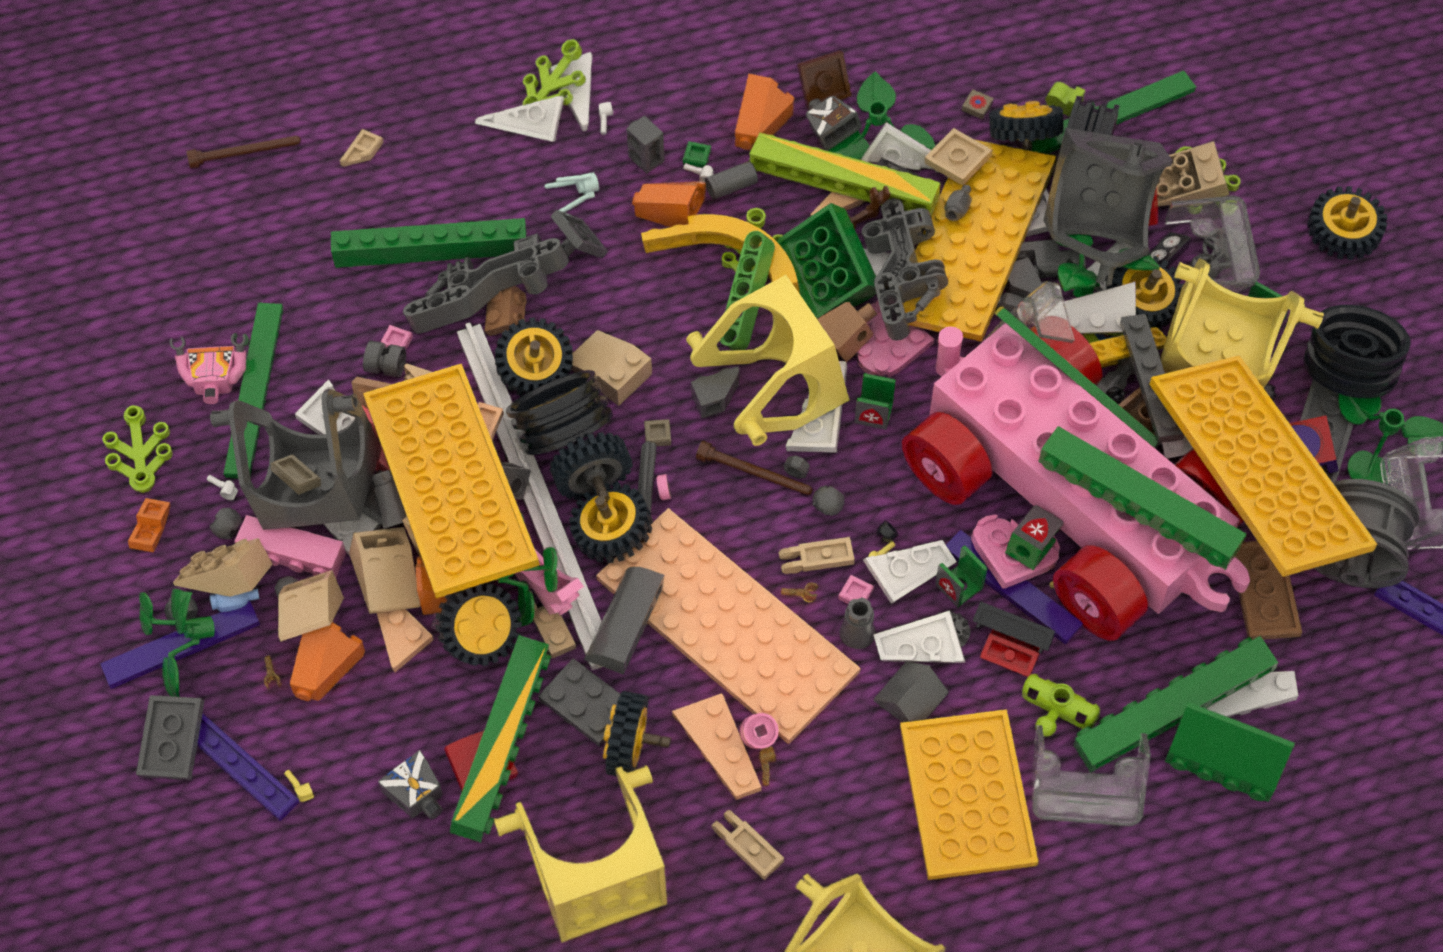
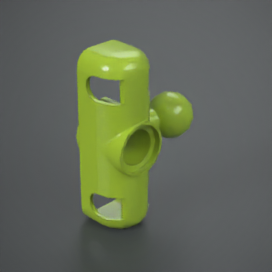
[1022,674,1100,737]

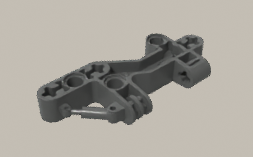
[862,198,948,341]
[403,233,569,334]

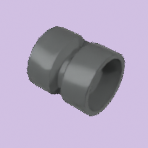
[363,340,406,378]

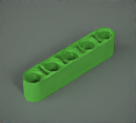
[720,231,775,350]

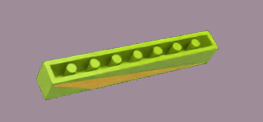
[750,133,940,216]

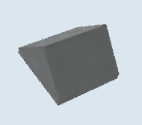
[874,662,949,722]

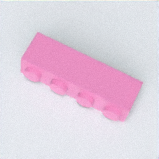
[234,515,347,578]

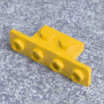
[1089,327,1167,368]

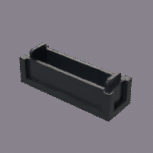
[973,601,1056,654]

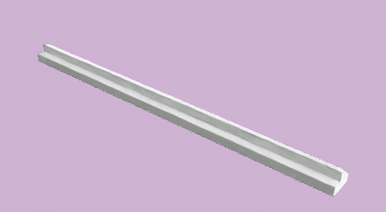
[457,322,602,670]

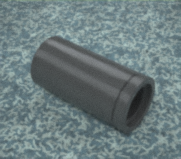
[705,161,758,200]

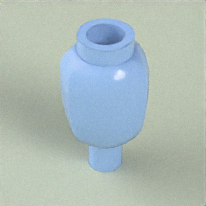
[210,589,259,612]

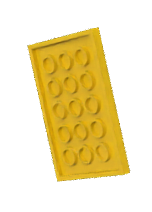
[900,709,1038,880]

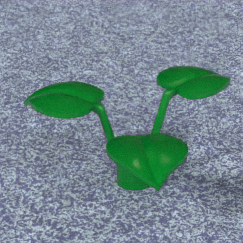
[828,72,935,160]
[1057,234,1160,298]
[1338,394,1443,484]
[496,512,558,627]
[139,588,215,697]

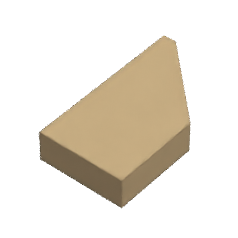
[340,129,384,167]

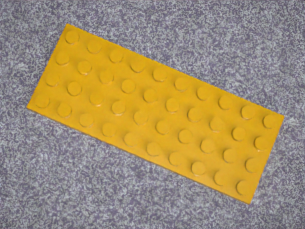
[904,140,1056,342]
[1149,355,1377,577]
[363,364,539,598]

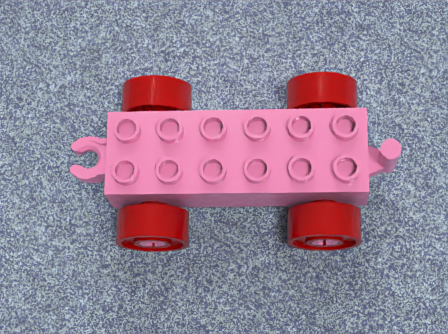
[902,317,1250,641]

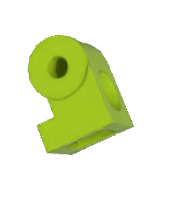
[1045,82,1085,117]

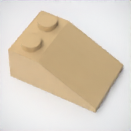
[571,330,652,406]

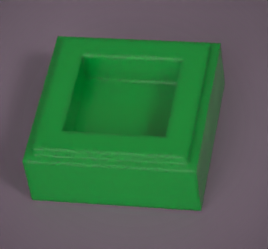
[683,141,711,168]

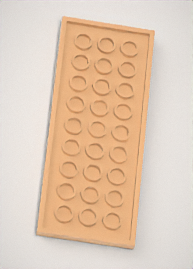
[596,508,861,744]

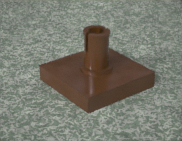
[797,50,852,110]

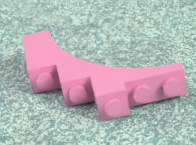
[515,550,584,615]

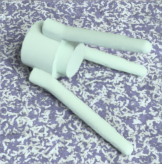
[545,173,599,212]

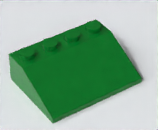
[776,203,877,319]
[1165,702,1295,802]

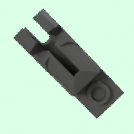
[1015,240,1086,278]

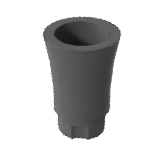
[372,470,407,529]
[839,597,876,649]

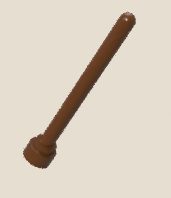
[186,136,301,169]
[696,440,813,495]

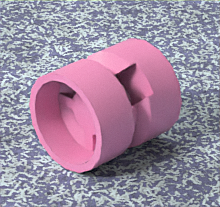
[739,713,779,750]

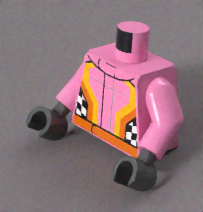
[170,333,249,404]

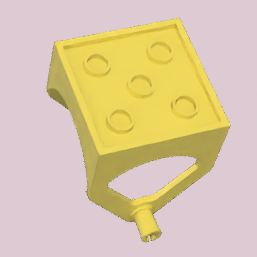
[1160,258,1324,388]
[686,275,849,446]
[494,765,667,942]
[785,874,945,952]

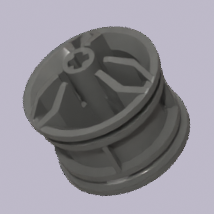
[1314,479,1420,588]

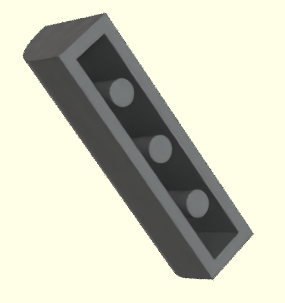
[584,567,664,675]

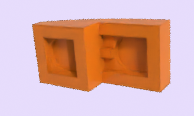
[128,498,170,553]

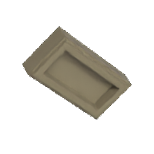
[270,454,321,494]

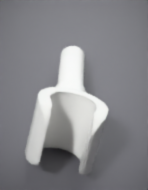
[599,102,613,135]
[684,164,714,182]
[207,475,238,501]

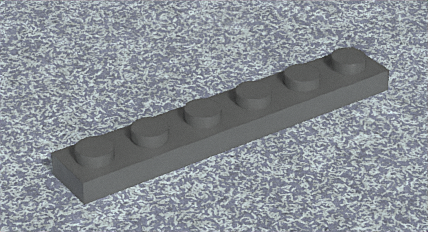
[1120,314,1184,443]

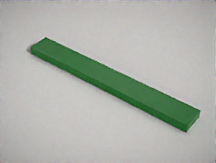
[1032,70,1196,154]
[224,303,284,478]
[994,307,1158,447]

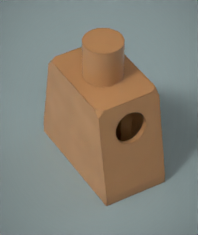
[817,302,877,362]

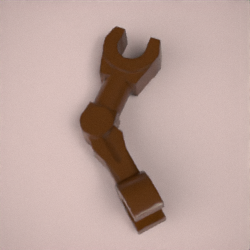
[849,186,890,229]

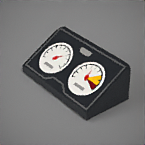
[1148,231,1191,269]

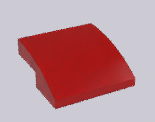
[980,629,1040,677]
[444,731,518,791]

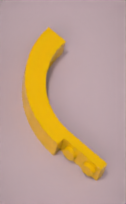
[641,214,800,294]

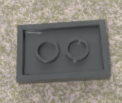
[538,658,620,747]
[136,695,204,780]

